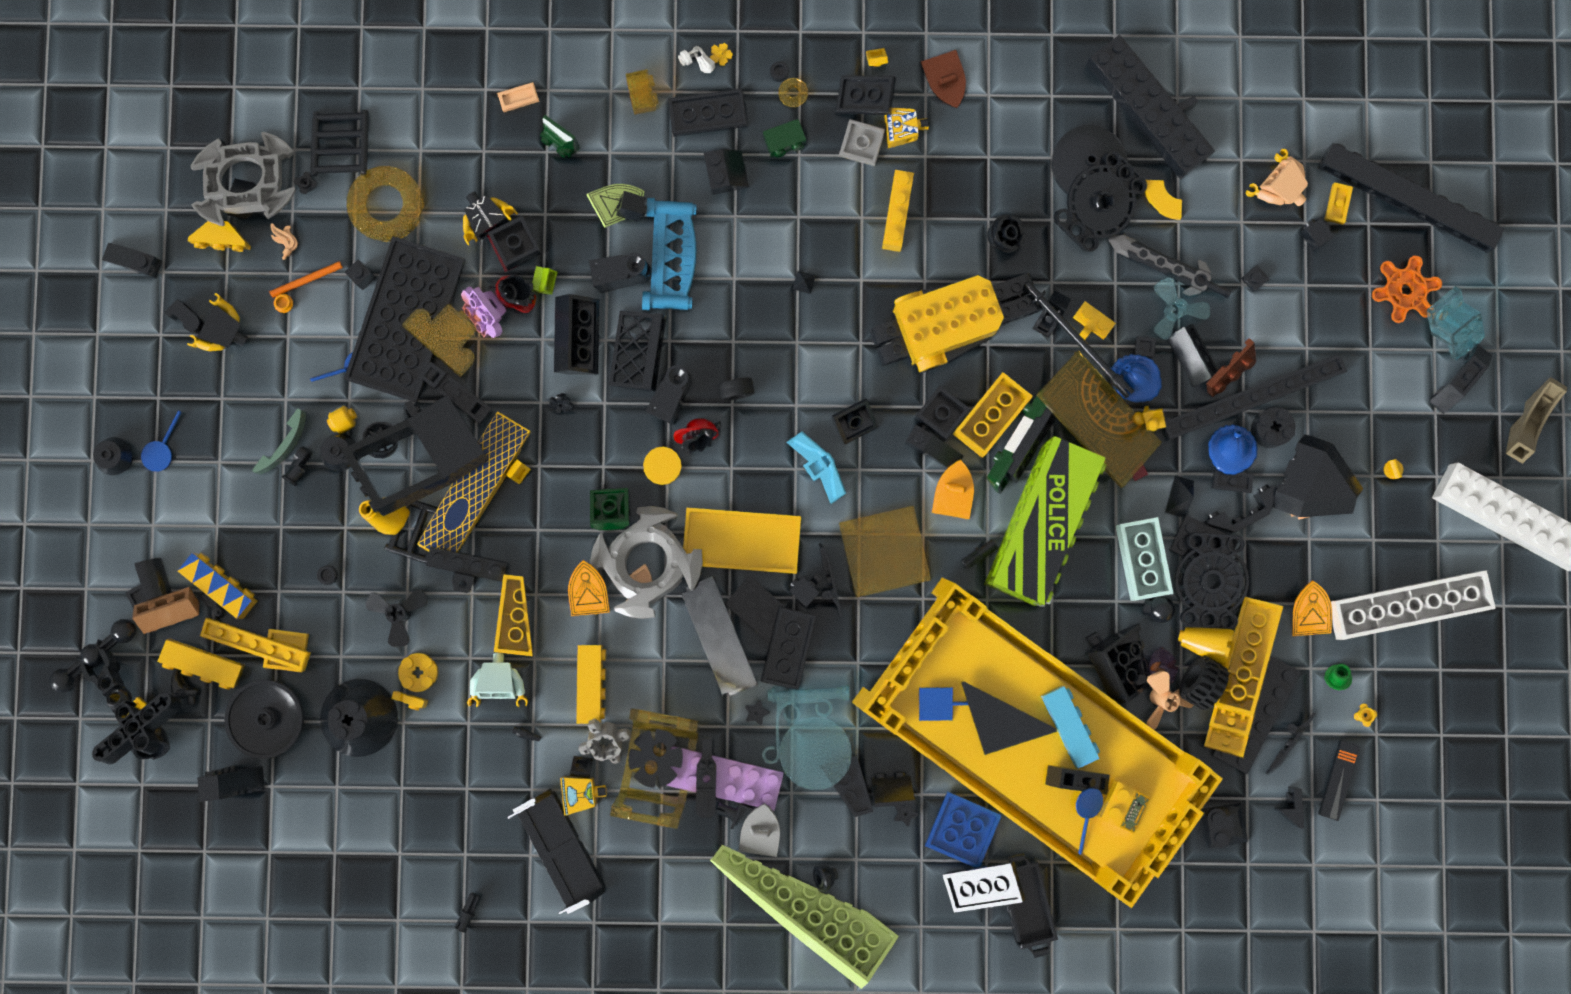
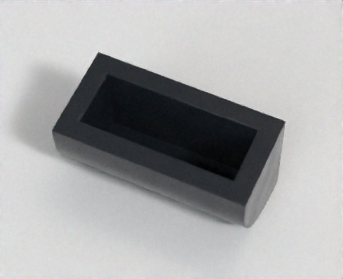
[134,558,172,600]

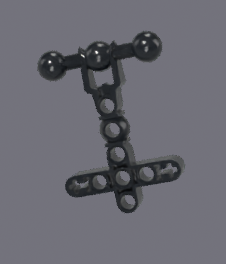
[49,619,182,765]

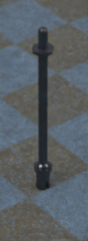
[1024,281,1135,399]

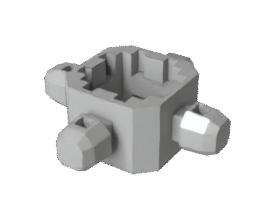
[579,719,631,764]

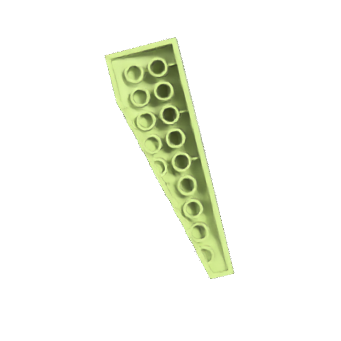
[710,845,899,989]

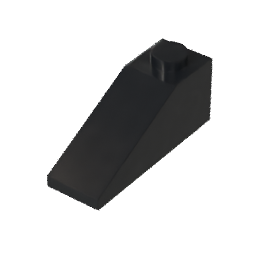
[102,242,163,279]
[905,425,964,468]
[1045,765,1110,795]

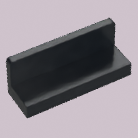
[1167,324,1218,387]

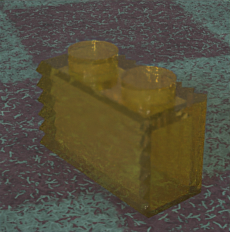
[625,69,659,115]

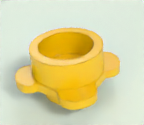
[1354,704,1377,727]

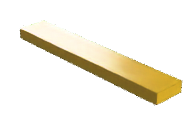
[200,618,311,671]

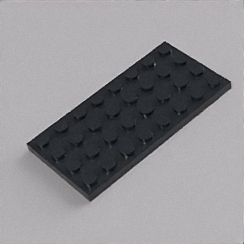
[344,236,466,403]

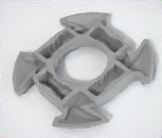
[191,132,296,226]
[590,506,703,619]

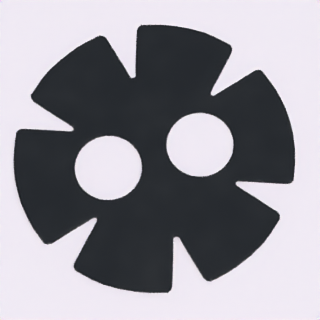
[628,729,683,788]

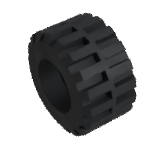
[1179,656,1229,710]

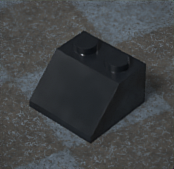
[704,149,749,195]

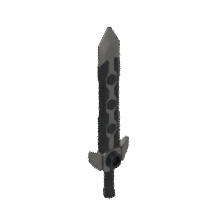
[1108,235,1232,299]

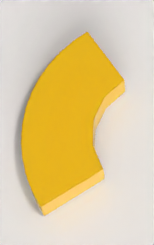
[1145,180,1182,220]

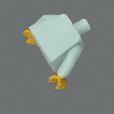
[467,653,528,707]

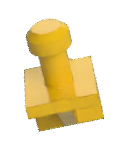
[1132,406,1166,431]

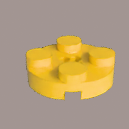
[398,653,438,692]

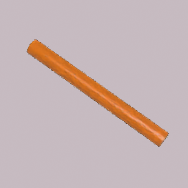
[269,261,343,298]

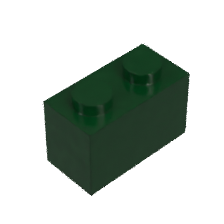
[763,119,806,158]

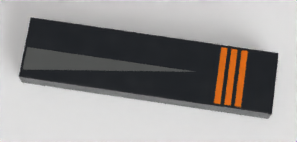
[1318,740,1360,821]

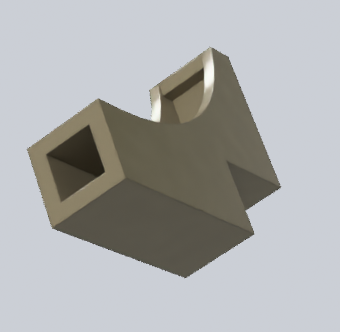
[1506,377,1567,464]

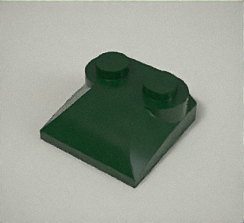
[540,115,580,158]
[590,488,630,531]

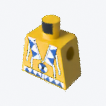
[884,108,928,148]

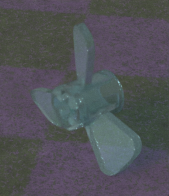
[1154,278,1210,340]

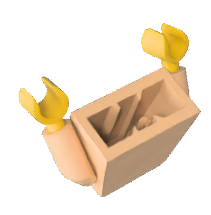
[1246,149,1308,206]

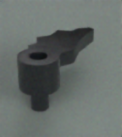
[197,594,224,618]

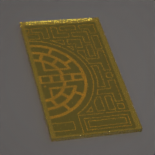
[1037,350,1162,488]

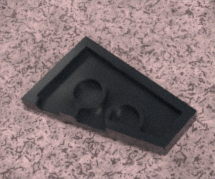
[820,755,873,817]

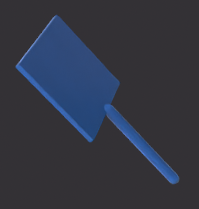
[919,687,968,721]

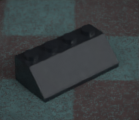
[554,294,600,375]

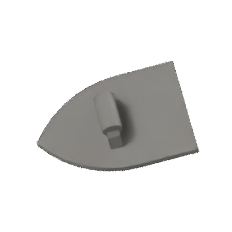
[739,803,780,857]

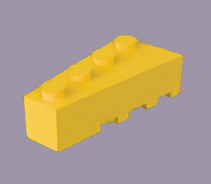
[494,574,533,656]

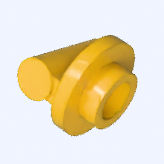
[1383,459,1403,479]

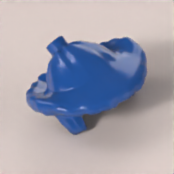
[1110,354,1162,403]
[1208,424,1258,475]

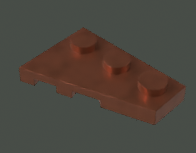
[1206,338,1256,397]

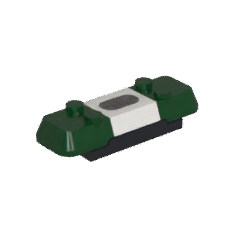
[987,389,1056,494]

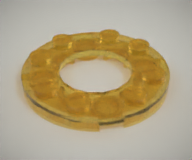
[347,166,424,242]

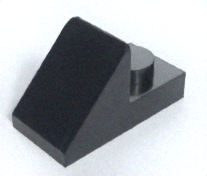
[1275,787,1304,828]

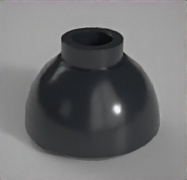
[813,865,838,892]

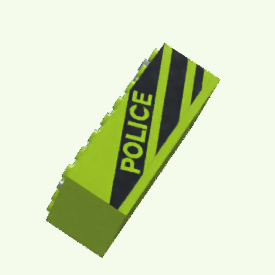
[984,436,1106,607]

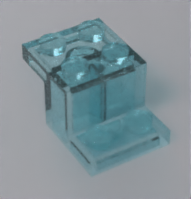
[1427,286,1485,360]

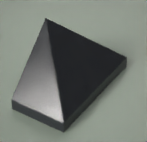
[1165,475,1194,518]

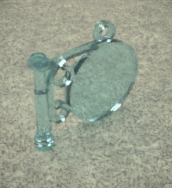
[762,685,852,790]

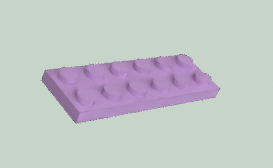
[666,746,784,811]

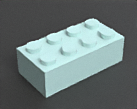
[1116,517,1174,601]

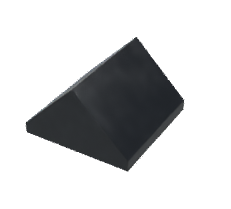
[831,398,879,444]

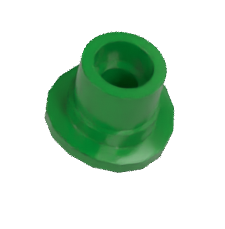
[1324,664,1352,690]

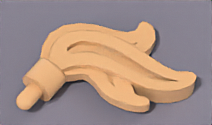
[271,223,298,260]

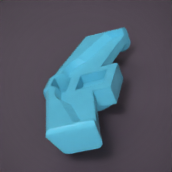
[786,431,846,504]

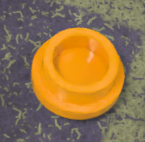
[274,294,293,313]

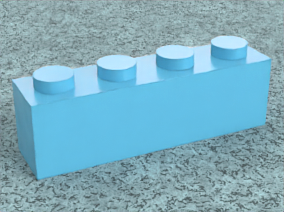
[1041,686,1100,769]

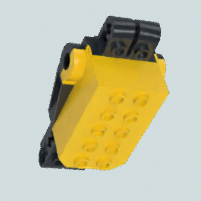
[869,273,1043,373]

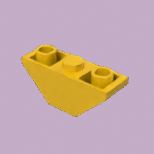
[188,221,251,252]

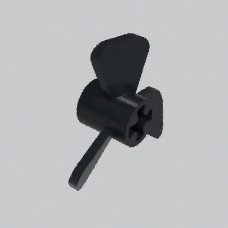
[366,589,428,647]

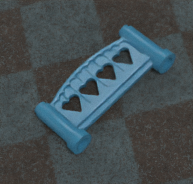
[642,198,697,310]

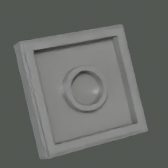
[839,119,886,166]

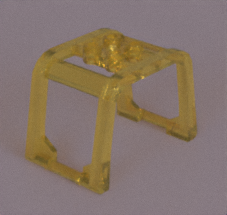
[610,708,699,829]

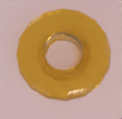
[778,78,808,107]

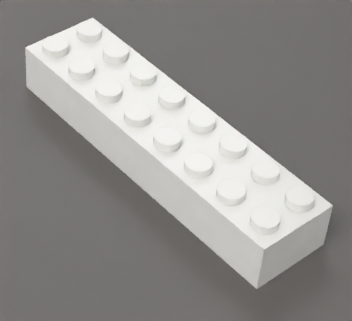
[1432,463,1571,571]
[1330,570,1496,640]

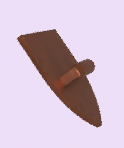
[921,50,966,108]

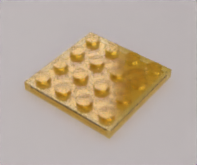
[839,506,931,598]

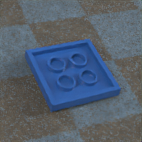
[925,791,1002,868]

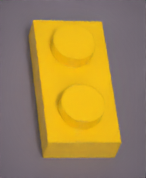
[1324,182,1353,225]

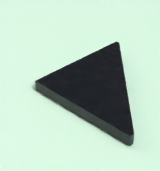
[961,681,1057,755]

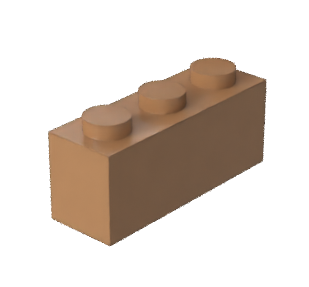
[133,587,200,634]

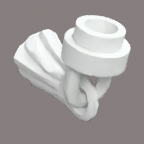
[678,46,715,73]

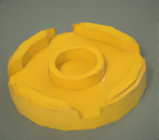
[643,447,682,485]

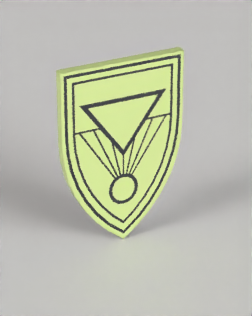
[587,184,644,227]

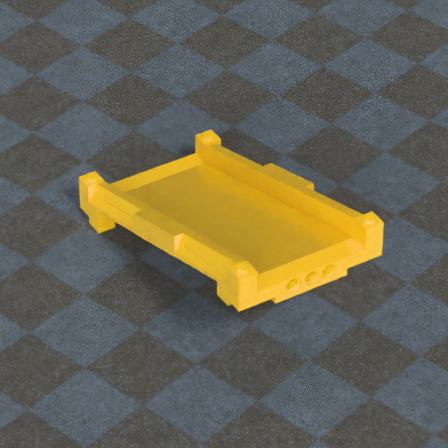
[852,577,1223,908]

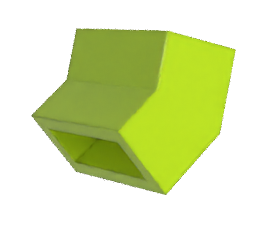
[532,266,557,295]

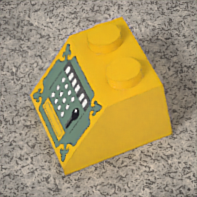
[1097,780,1150,833]

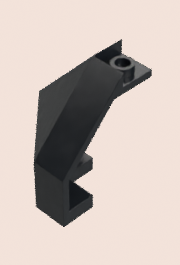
[1272,434,1363,517]

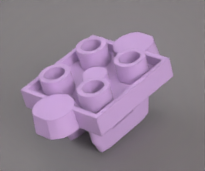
[461,287,506,338]

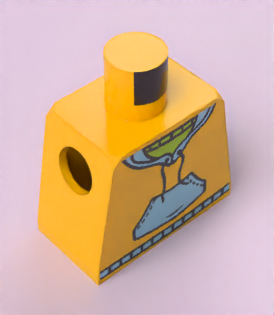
[560,776,607,815]

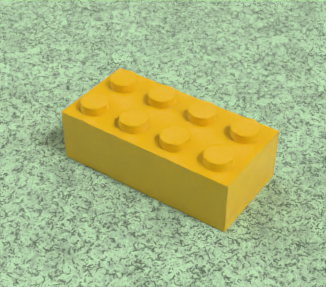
[953,372,1033,458]

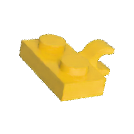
[1073,301,1116,340]

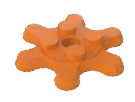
[1372,256,1442,323]

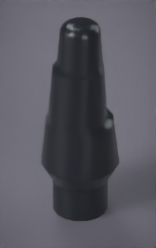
[512,726,541,741]

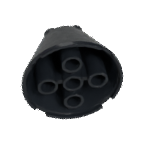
[320,679,398,757]

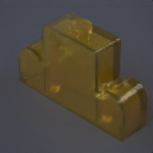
[401,304,476,377]

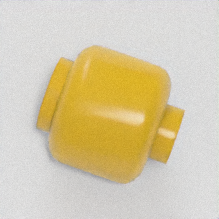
[327,406,357,434]

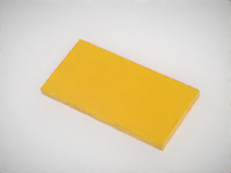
[683,508,801,574]

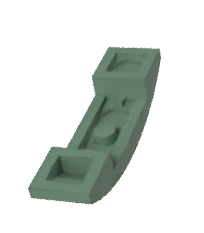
[252,408,306,474]

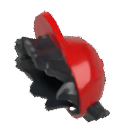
[488,275,536,313]
[673,418,721,454]

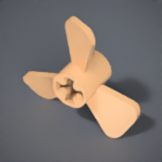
[1146,671,1193,730]

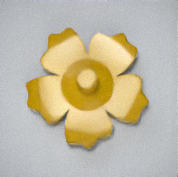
[710,43,733,66]

